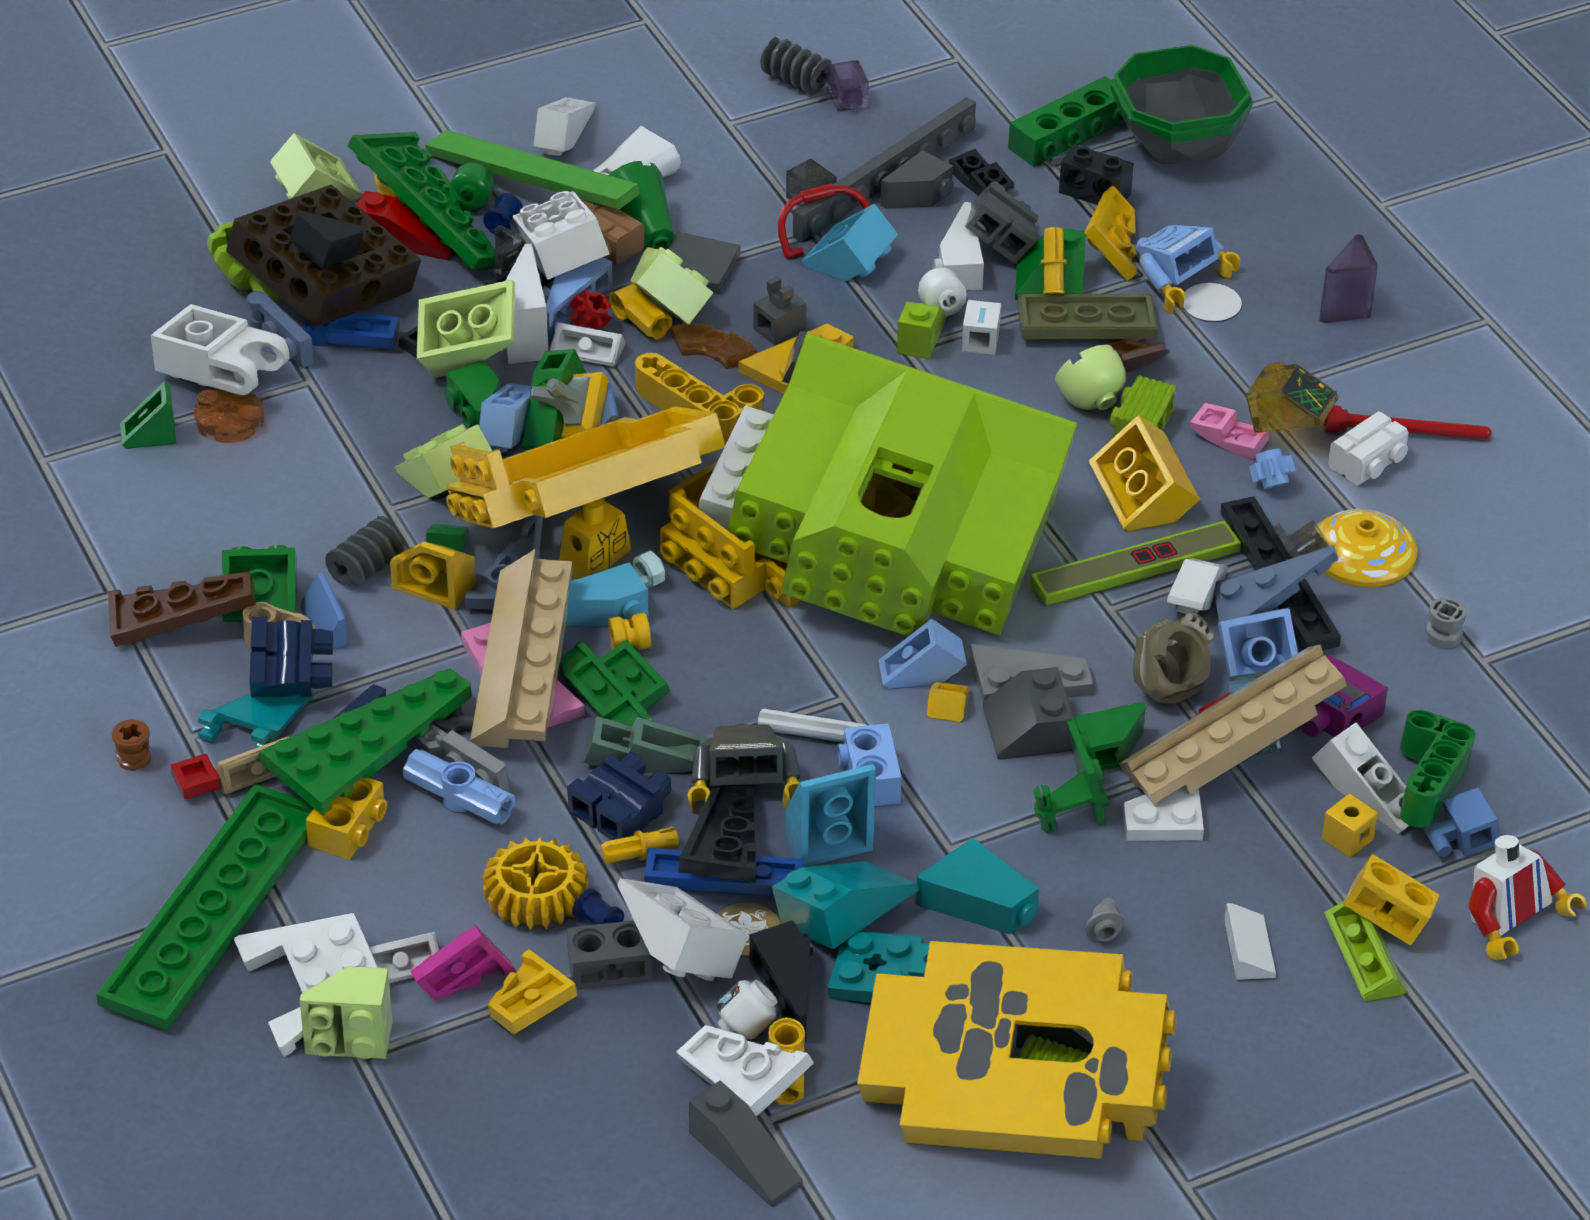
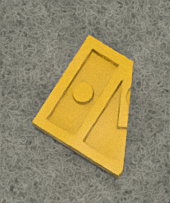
[488,949,578,1035]

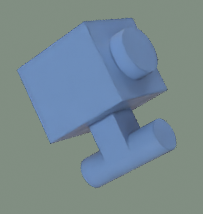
[1423,788,1499,857]

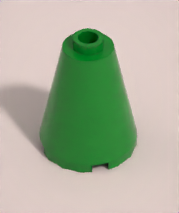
[609,161,674,250]

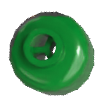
[450,163,494,211]

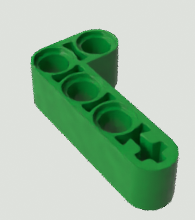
[1399,710,1476,828]

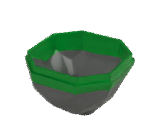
[1110,45,1253,164]

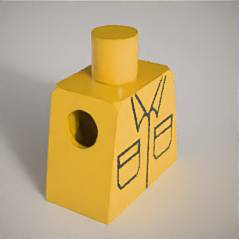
[559,498,631,580]

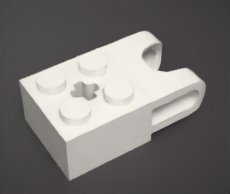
[151,304,289,395]

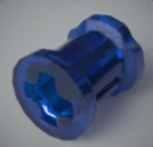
[483,193,523,236]
[572,888,624,925]

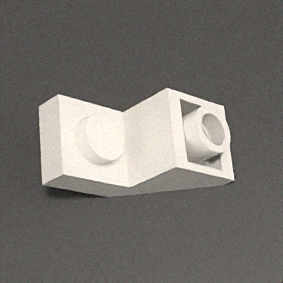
[1167,558,1228,614]

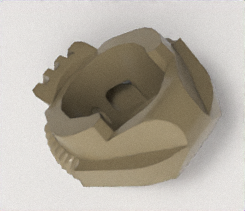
[1133,611,1214,704]

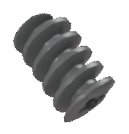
[760,37,832,94]
[325,516,405,586]

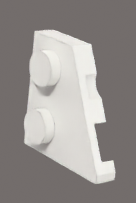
[1123,786,1204,841]

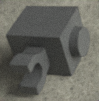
[753,276,807,346]

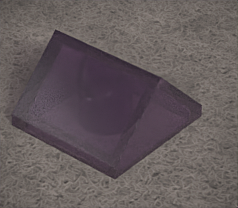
[1319,234,1378,323]

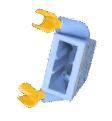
[1136,225,1240,314]

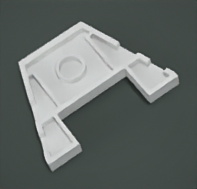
[234,913,378,1057]

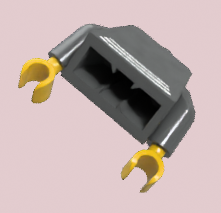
[688,723,800,812]

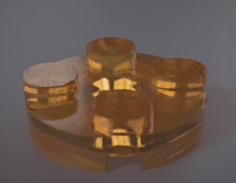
[194,389,265,443]

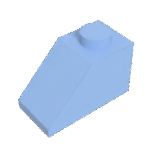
[878,619,967,689]

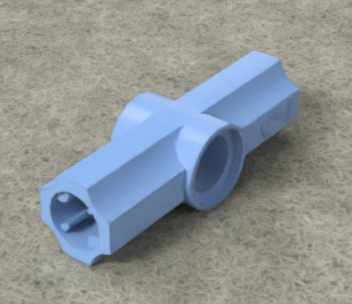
[403,749,515,825]

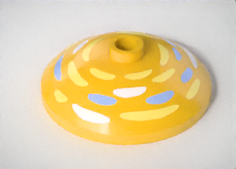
[1310,509,1418,588]

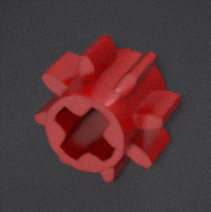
[569,289,612,330]

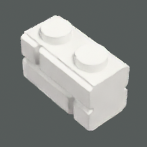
[1328,411,1409,486]

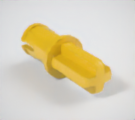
[1041,227,1067,294]
[601,827,679,864]

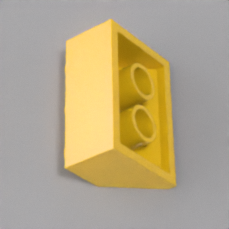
[1089,415,1201,531]

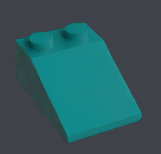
[772,861,919,949]

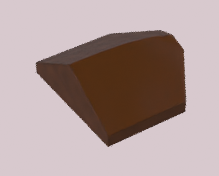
[1102,339,1170,373]

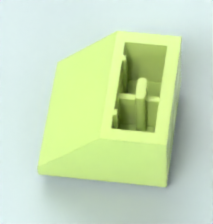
[630,247,713,325]
[394,424,492,498]
[300,966,392,1059]

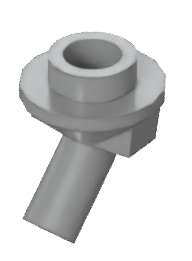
[1085,898,1124,941]

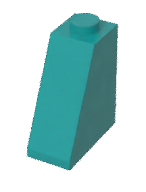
[916,838,1039,934]

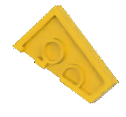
[1084,185,1137,281]
[738,323,854,394]

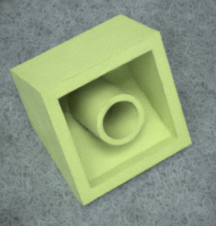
[270,133,363,201]

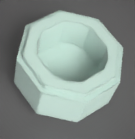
[633,551,665,588]

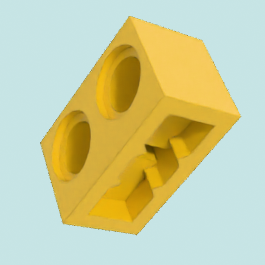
[306,778,387,860]
[1343,854,1440,946]

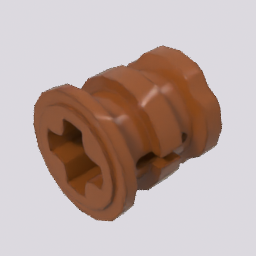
[111,719,151,771]

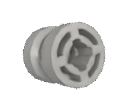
[1425,598,1466,649]

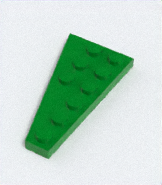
[347,132,500,269]
[259,668,472,815]

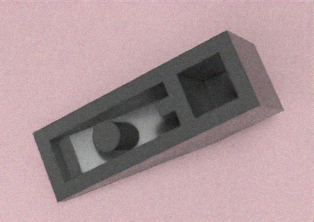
[689,1080,802,1206]

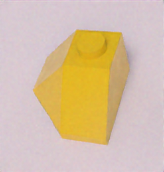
[390,541,476,610]

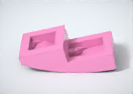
[1190,403,1269,459]

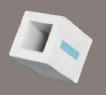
[962,300,1001,355]

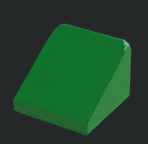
[426,523,469,552]

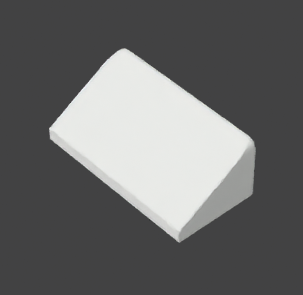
[550,322,625,368]
[1224,903,1276,980]
[369,932,439,984]

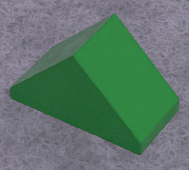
[120,381,177,449]

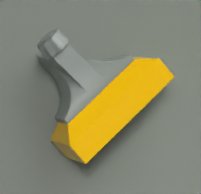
[530,372,609,438]

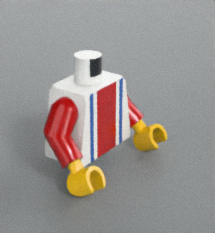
[1468,835,1587,961]

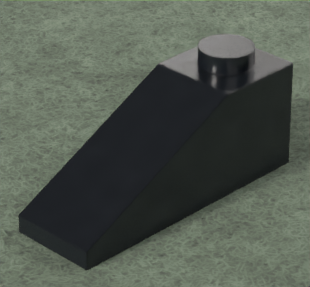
[749,920,813,1042]

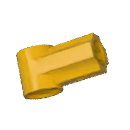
[609,283,672,340]
[768,1018,805,1105]

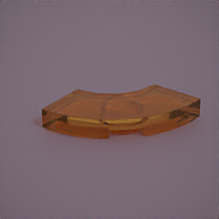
[671,324,758,369]

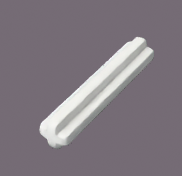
[758,709,867,743]

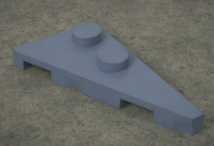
[465,515,544,609]
[1214,545,1339,622]

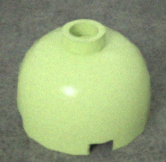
[1055,345,1126,410]

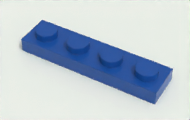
[644,848,804,896]

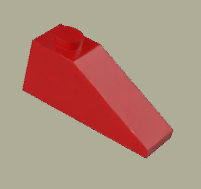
[356,191,454,261]

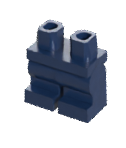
[249,617,333,697]
[567,752,672,840]

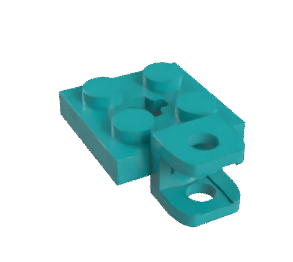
[827,931,929,1002]

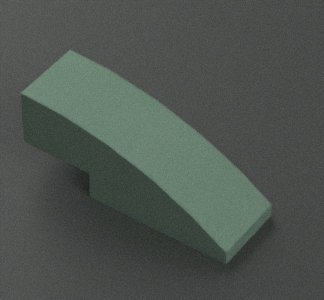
[584,716,708,773]

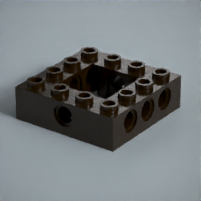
[226,185,421,328]

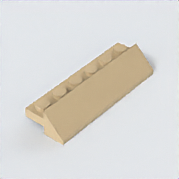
[470,549,573,748]
[1119,645,1346,804]

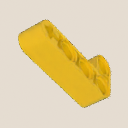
[635,353,764,445]

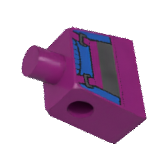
[1300,655,1388,737]

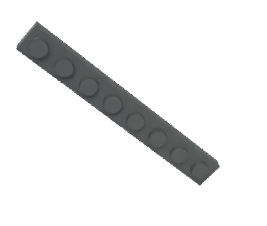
[793,97,976,242]

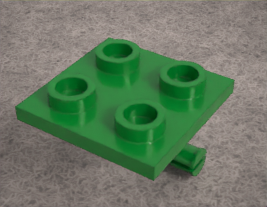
[1033,719,1109,833]

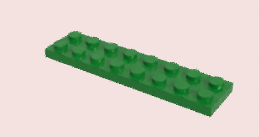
[96,784,314,1031]

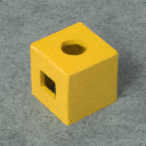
[1322,794,1378,857]

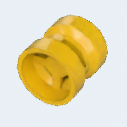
[608,612,651,650]

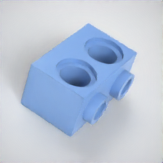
[837,723,902,806]

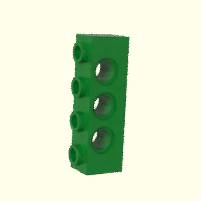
[1008,76,1124,167]

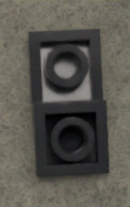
[948,149,1015,195]

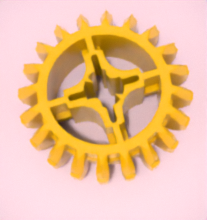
[483,835,588,931]

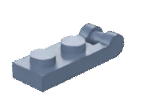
[247,291,314,369]

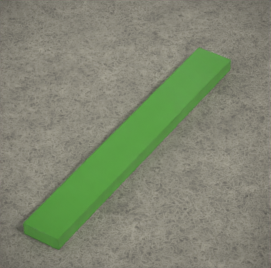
[425,130,640,210]

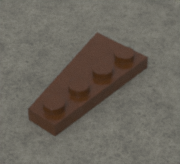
[108,572,256,647]

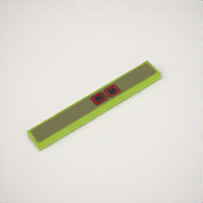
[1030,520,1241,606]

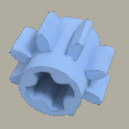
[1249,448,1296,489]

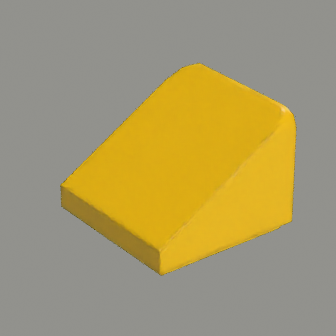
[926,682,970,722]

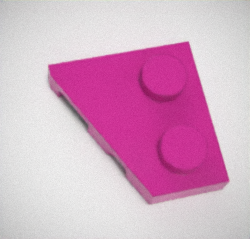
[410,925,516,1000]

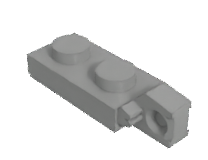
[418,725,510,792]

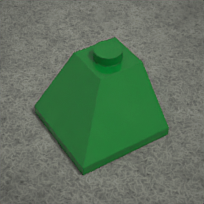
[1015,229,1086,300]

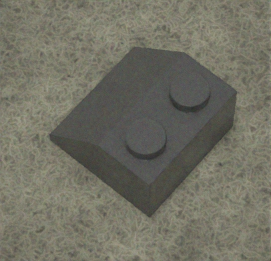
[983,667,1074,759]

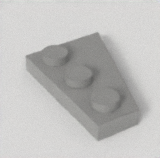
[970,644,1093,703]

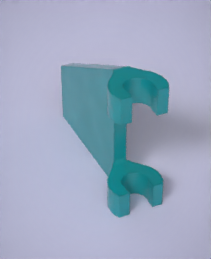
[198,690,314,749]

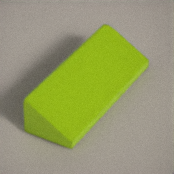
[1324,901,1408,1002]

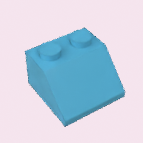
[801,203,898,281]

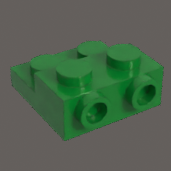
[222,545,297,622]

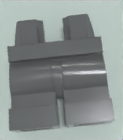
[965,182,1039,264]

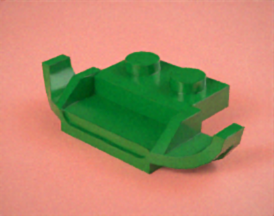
[562,640,671,726]

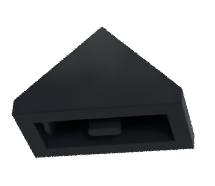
[290,211,365,269]

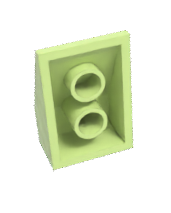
[417,280,515,378]

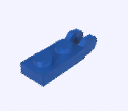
[303,313,400,349]

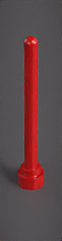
[1324,404,1492,440]

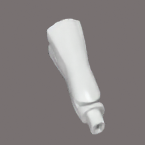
[581,126,681,203]

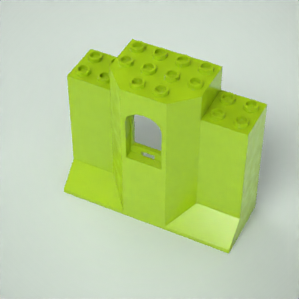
[728,333,1077,636]

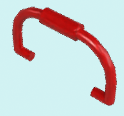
[777,183,871,259]

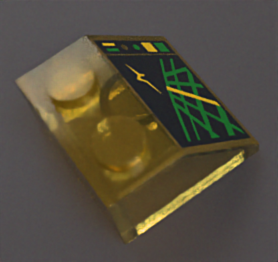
[1246,362,1338,433]

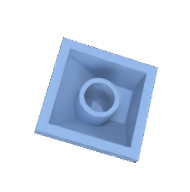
[1218,608,1298,694]

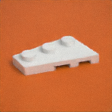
[676,1025,814,1117]

